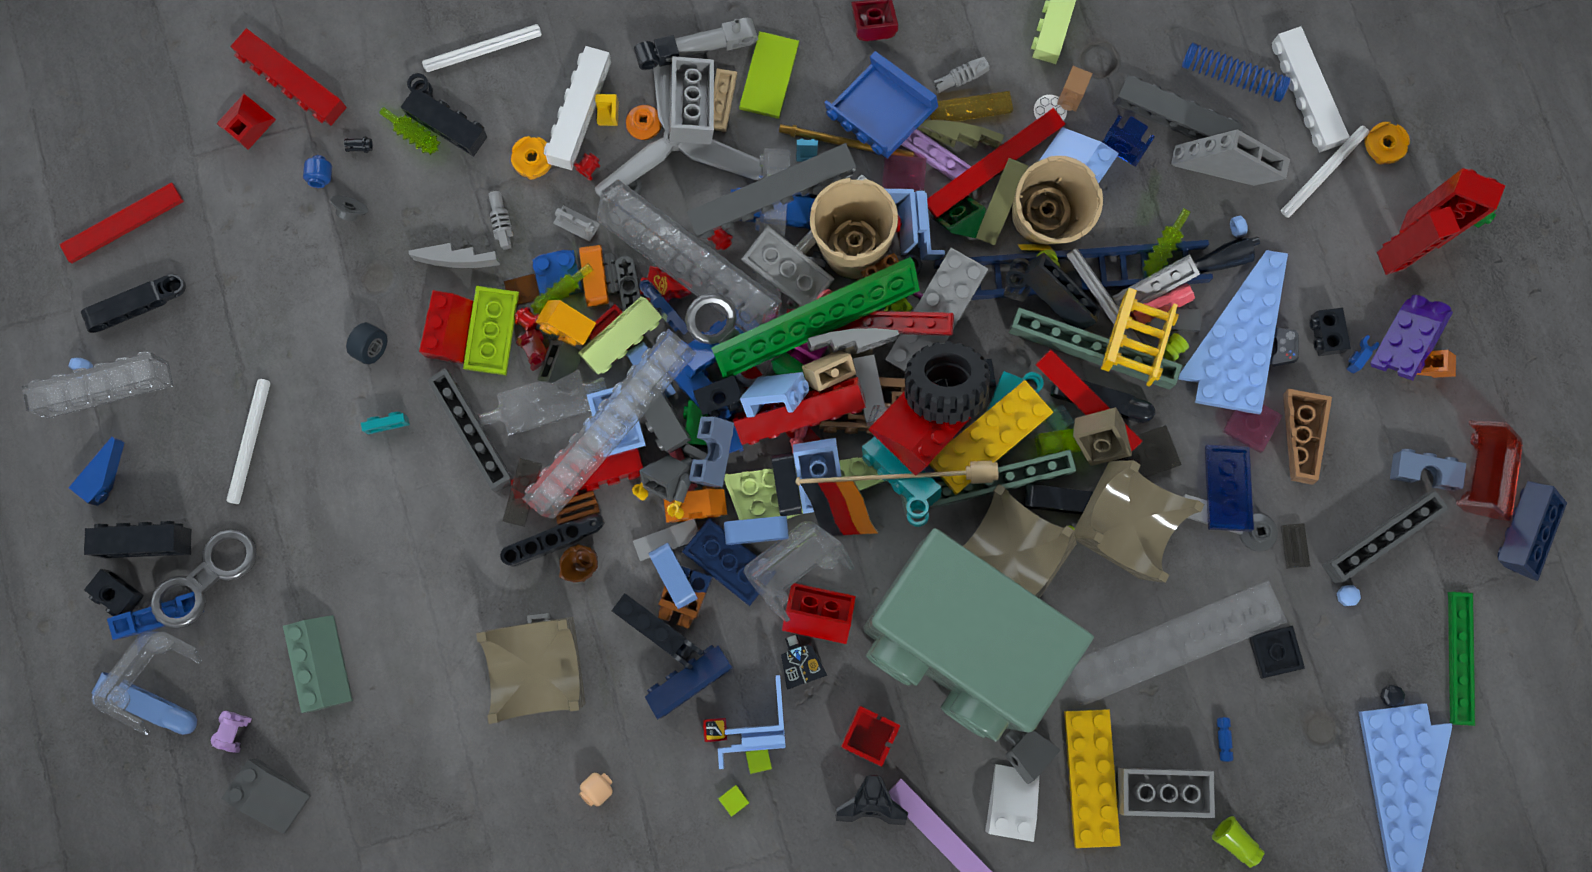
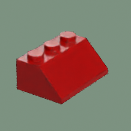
[419,290,474,364]
[782,583,856,644]

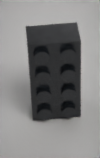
[84,521,192,559]

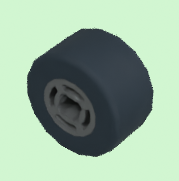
[346,322,388,365]

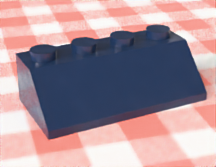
[1498,481,1567,581]
[645,645,734,720]

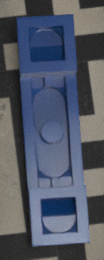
[107,592,204,640]

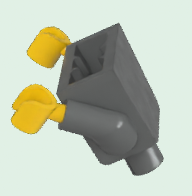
[632,456,693,519]

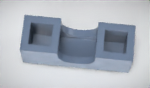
[689,417,734,487]
[1390,449,1466,491]

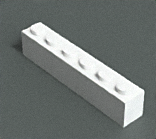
[1272,26,1350,153]
[544,46,611,170]

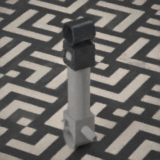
[634,18,758,70]

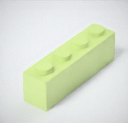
[1031,0,1076,64]
[578,296,662,375]

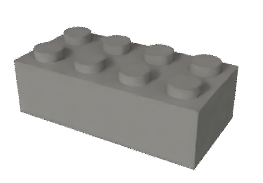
[669,56,714,145]
[1118,768,1215,818]

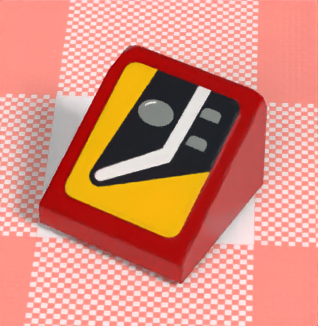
[703,718,727,742]

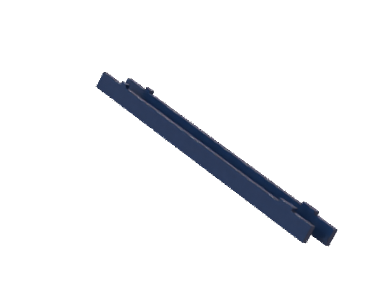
[934,240,1213,300]

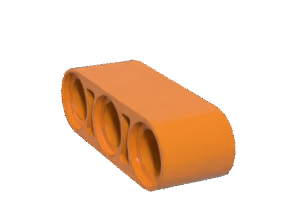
[579,245,609,307]

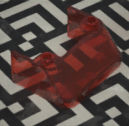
[1456,420,1523,521]

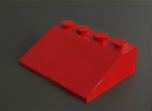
[868,382,971,476]

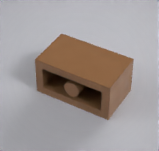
[1057,66,1093,112]

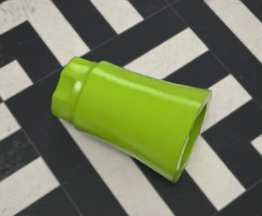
[1212,816,1265,868]

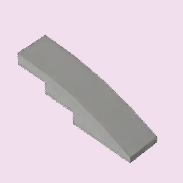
[409,243,500,268]
[807,328,899,354]

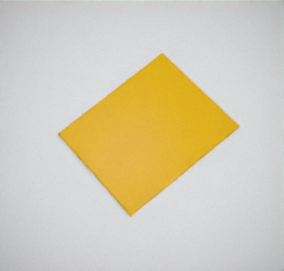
[1017,244,1053,250]

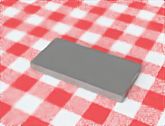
[741,225,834,307]

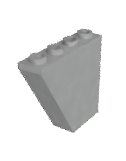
[1171,129,1290,186]

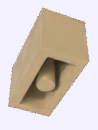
[802,351,856,391]

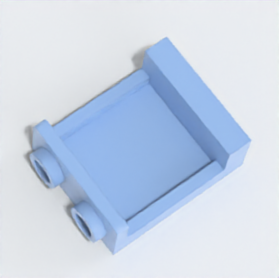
[740,372,809,417]

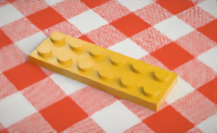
[929,380,1054,495]
[1064,709,1121,848]

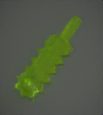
[379,107,441,155]
[1142,208,1191,277]
[530,263,593,315]

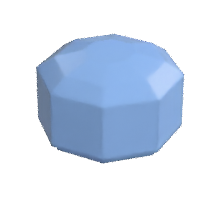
[1230,215,1248,238]
[68,358,93,374]
[1337,585,1361,606]

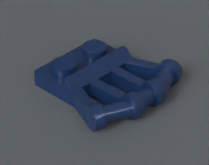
[639,280,688,335]

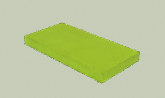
[739,31,799,119]
[463,286,519,376]

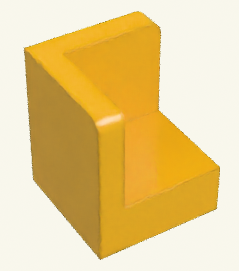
[595,94,619,126]

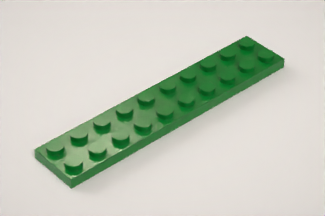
[711,257,920,379]

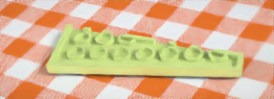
[724,457,887,520]

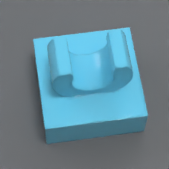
[796,138,818,162]

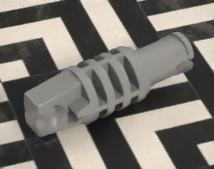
[933,57,989,93]
[488,191,513,250]

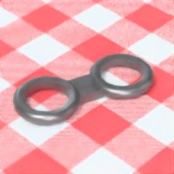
[685,293,776,388]
[151,529,257,628]

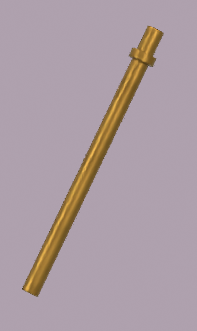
[779,124,914,160]

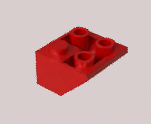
[216,94,276,150]

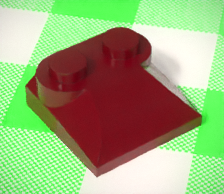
[851,0,898,41]

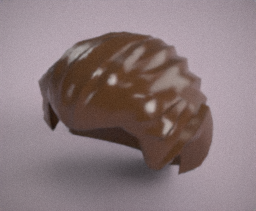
[559,544,598,582]

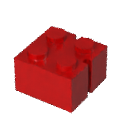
[840,706,901,767]

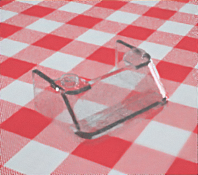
[744,521,855,622]
[92,631,202,735]

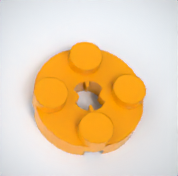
[1364,122,1410,165]
[511,136,552,180]

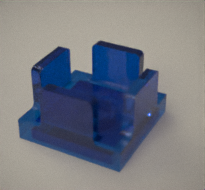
[1102,115,1155,167]

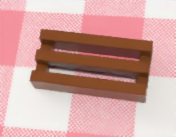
[552,491,600,525]

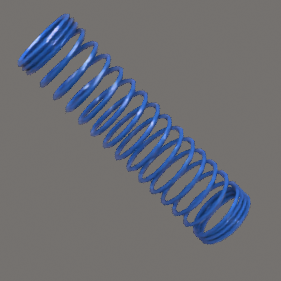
[1182,42,1290,102]

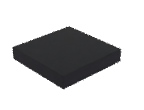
[1249,625,1305,679]

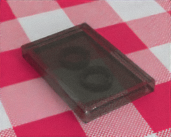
[1113,425,1182,478]

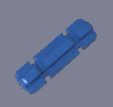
[1217,717,1233,762]

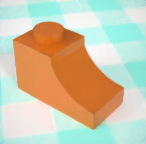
[1416,350,1456,378]

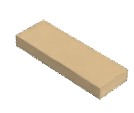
[714,68,737,132]

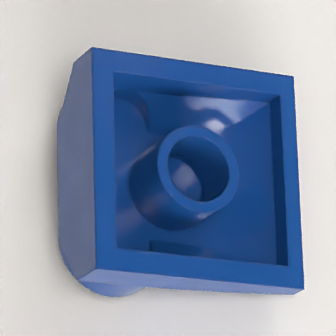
[532,250,583,301]

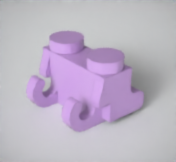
[211,711,252,753]

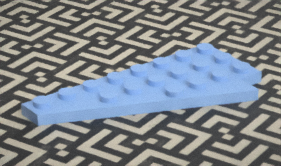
[1178,250,1288,414]
[1359,703,1452,872]

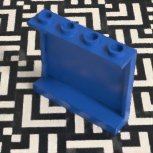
[824,51,938,159]

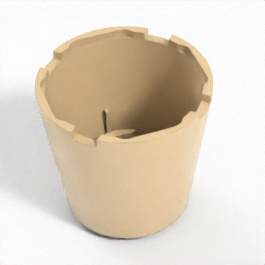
[1012,156,1103,244]
[810,178,898,279]

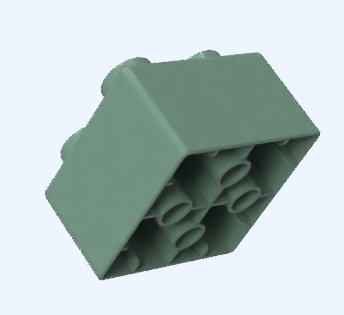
[863,528,1094,742]

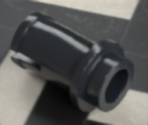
[344,136,373,153]

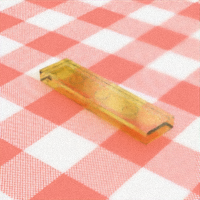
[930,91,1013,121]

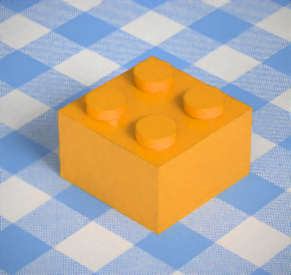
[536,300,596,346]

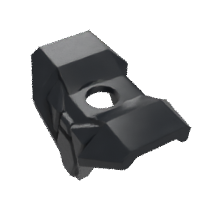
[835,775,908,825]

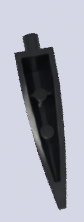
[1194,237,1260,273]

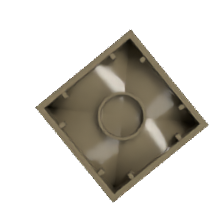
[1074,461,1205,583]
[963,484,1077,598]
[476,616,586,724]

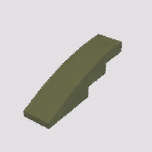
[917,120,1004,149]
[976,158,1028,245]

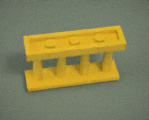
[1101,288,1179,386]

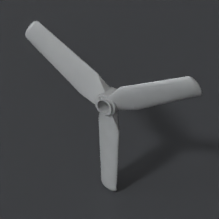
[595,64,765,200]

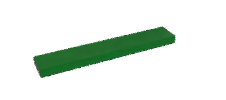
[1448,592,1475,726]

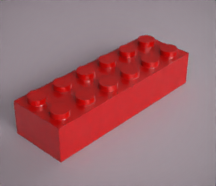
[1399,168,1506,249]

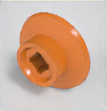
[626,105,662,140]

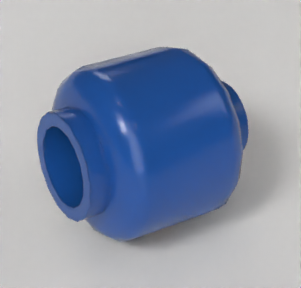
[303,155,332,188]

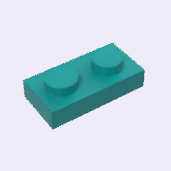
[361,411,410,435]

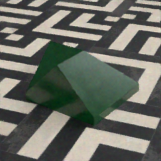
[931,196,986,238]

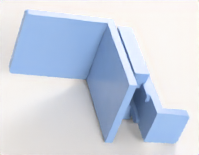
[885,189,945,260]
[718,675,786,769]

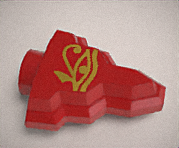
[640,266,692,306]

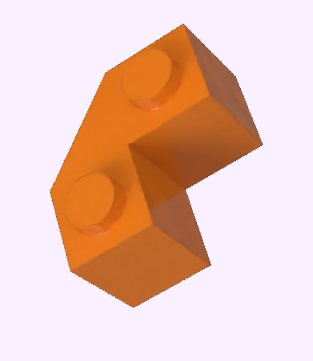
[664,486,727,523]

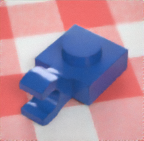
[1346,335,1379,374]

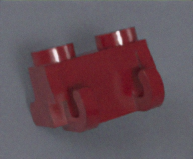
[516,329,549,371]

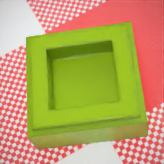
[746,749,772,774]
[718,785,750,817]

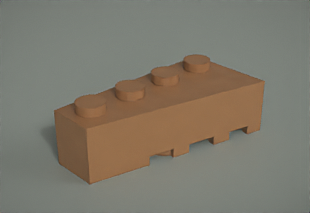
[1283,389,1332,485]

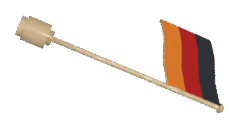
[796,461,998,536]

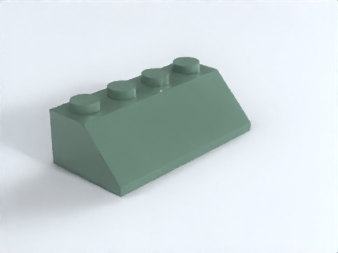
[283,615,353,713]

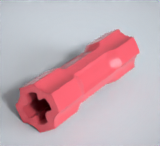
[1129,283,1195,324]

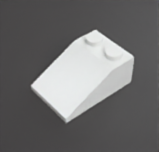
[985,764,1040,842]

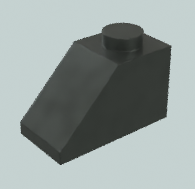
[537,340,581,383]

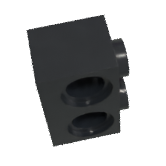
[1309,307,1351,356]

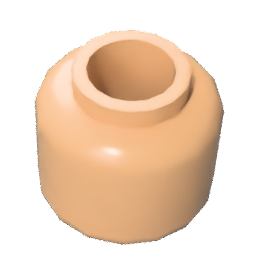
[579,773,613,807]

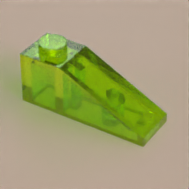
[1034,429,1082,458]

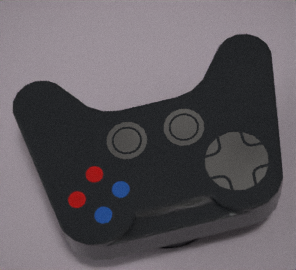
[1270,328,1299,367]

